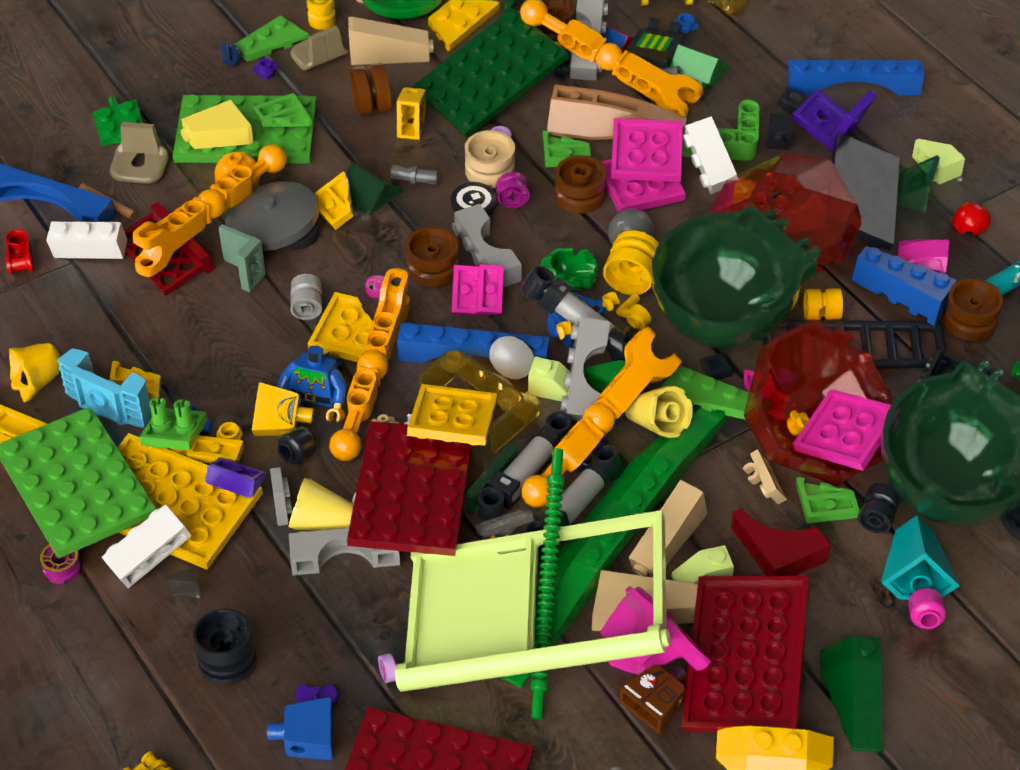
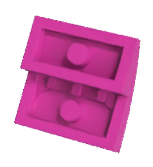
[451,264,504,315]

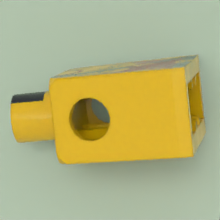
[397,87,426,140]

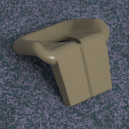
[290,26,348,71]
[110,122,168,184]

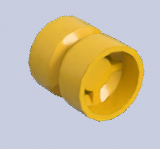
[306,0,336,30]
[803,288,843,320]

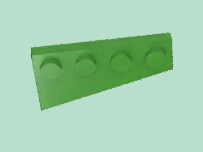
[660,366,770,422]

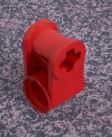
[6,229,34,275]

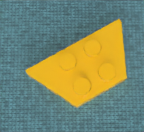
[428,0,500,52]

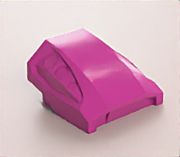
[897,239,949,274]

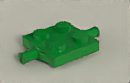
[93,96,143,147]

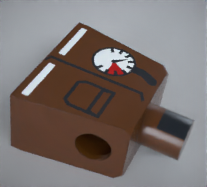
[619,665,687,735]

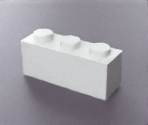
[683,116,738,194]
[46,222,127,259]
[102,504,191,588]

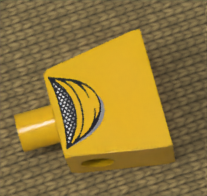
[252,383,314,437]

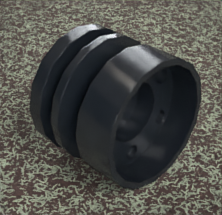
[193,608,257,685]

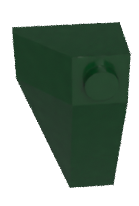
[820,636,882,753]

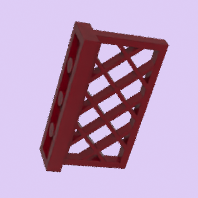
[124,202,214,296]

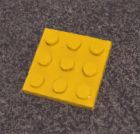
[407,384,498,446]

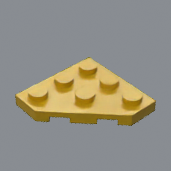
[308,292,372,362]

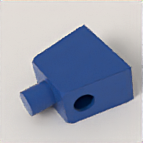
[267,697,332,760]

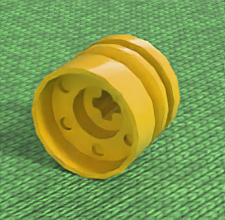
[603,230,662,295]

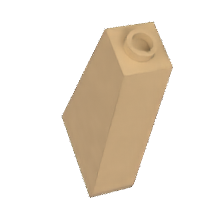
[348,17,433,65]
[629,480,708,578]
[592,570,698,631]

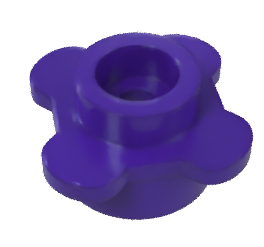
[253,58,279,79]

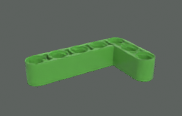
[682,100,759,161]

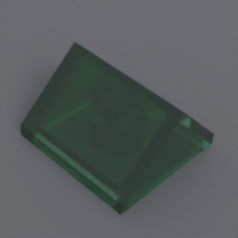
[897,155,940,212]
[346,162,403,216]

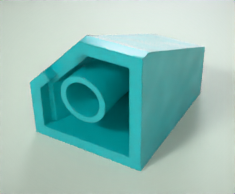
[881,515,960,600]

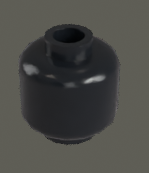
[277,426,316,464]

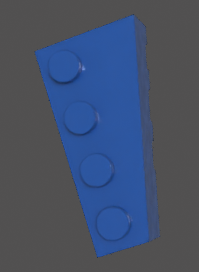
[852,246,957,326]

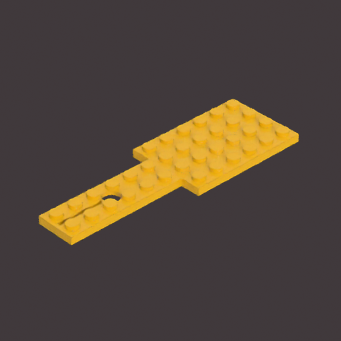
[0,405,263,570]

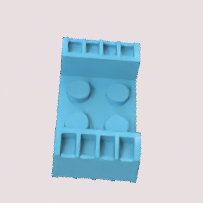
[57,348,152,428]

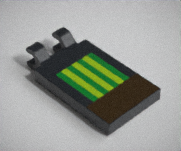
[624,18,683,68]

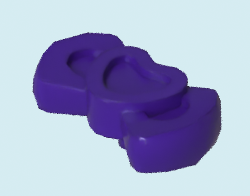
[295,684,338,707]

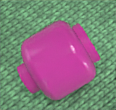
[908,588,946,629]

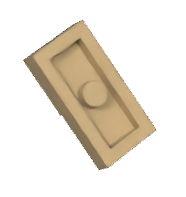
[743,449,787,505]

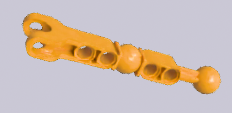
[520,0,703,117]
[133,144,287,277]
[329,268,410,461]
[521,326,682,508]

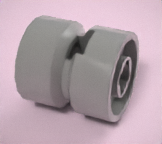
[290,274,322,320]

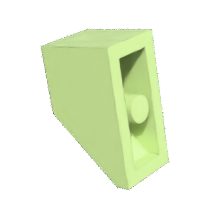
[912,139,965,184]
[528,357,570,401]
[671,545,734,584]

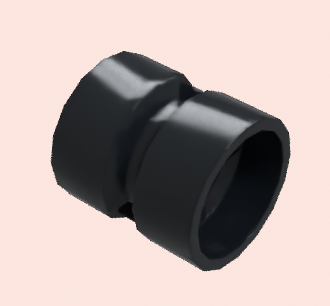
[858,483,901,533]

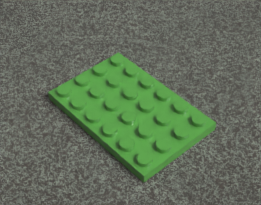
[173,95,317,164]
[0,406,156,559]

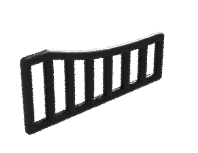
[761,319,947,385]

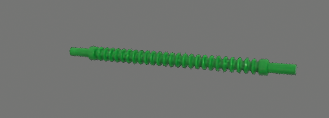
[530,448,564,720]

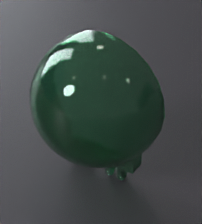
[652,204,821,349]
[880,360,1020,526]

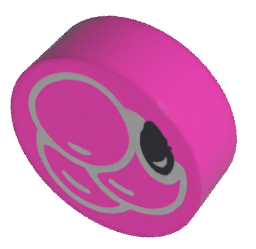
[365,275,385,298]

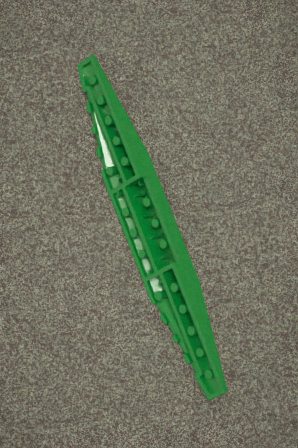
[501,405,729,689]

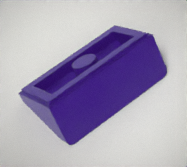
[205,457,266,498]

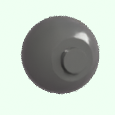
[608,208,655,246]

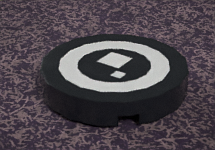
[451,182,497,216]

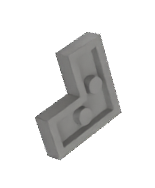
[270,467,292,526]

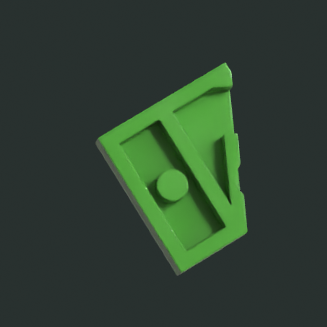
[253,93,312,127]
[542,131,591,167]
[795,477,860,523]

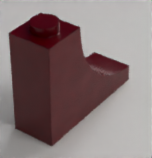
[731,508,831,576]

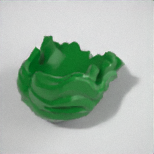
[541,248,598,290]

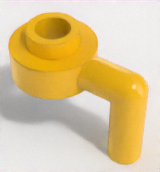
[616,293,651,330]

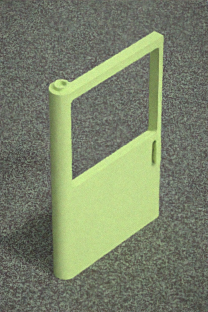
[395,510,671,692]

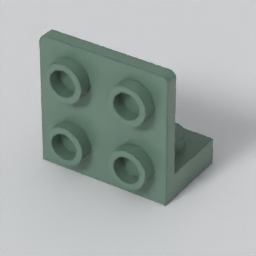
[219,224,266,292]

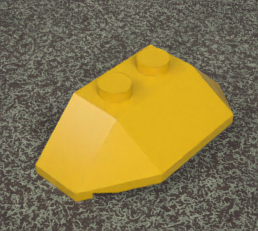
[716,726,834,770]

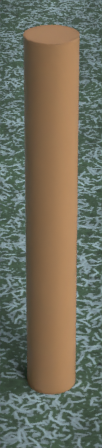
[79,183,137,220]

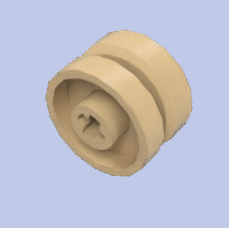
[465,130,515,188]

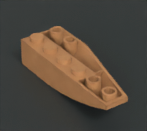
[547,85,687,140]

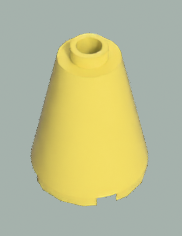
[625,386,693,438]
[289,478,354,531]

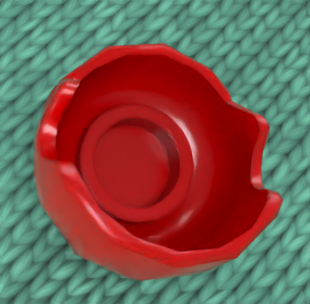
[952,202,991,236]

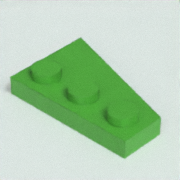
[234,15,310,62]

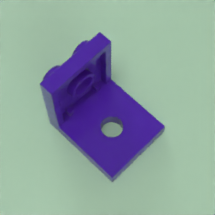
[792,89,877,151]

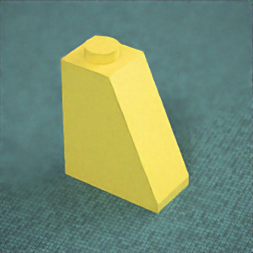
[181,100,254,149]

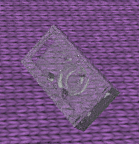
[475,509,534,538]

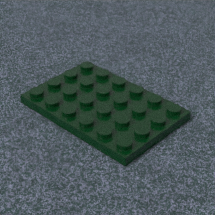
[412,8,569,139]

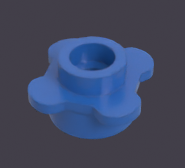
[674,13,699,34]

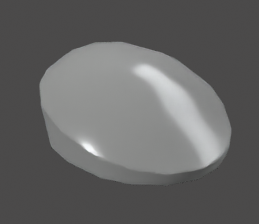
[489,336,534,379]

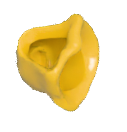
[9,343,61,403]

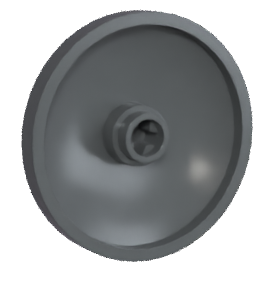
[225,181,319,251]

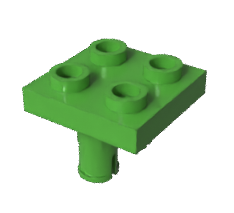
[140,397,208,450]

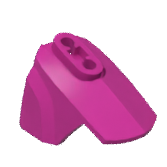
[600,586,712,675]

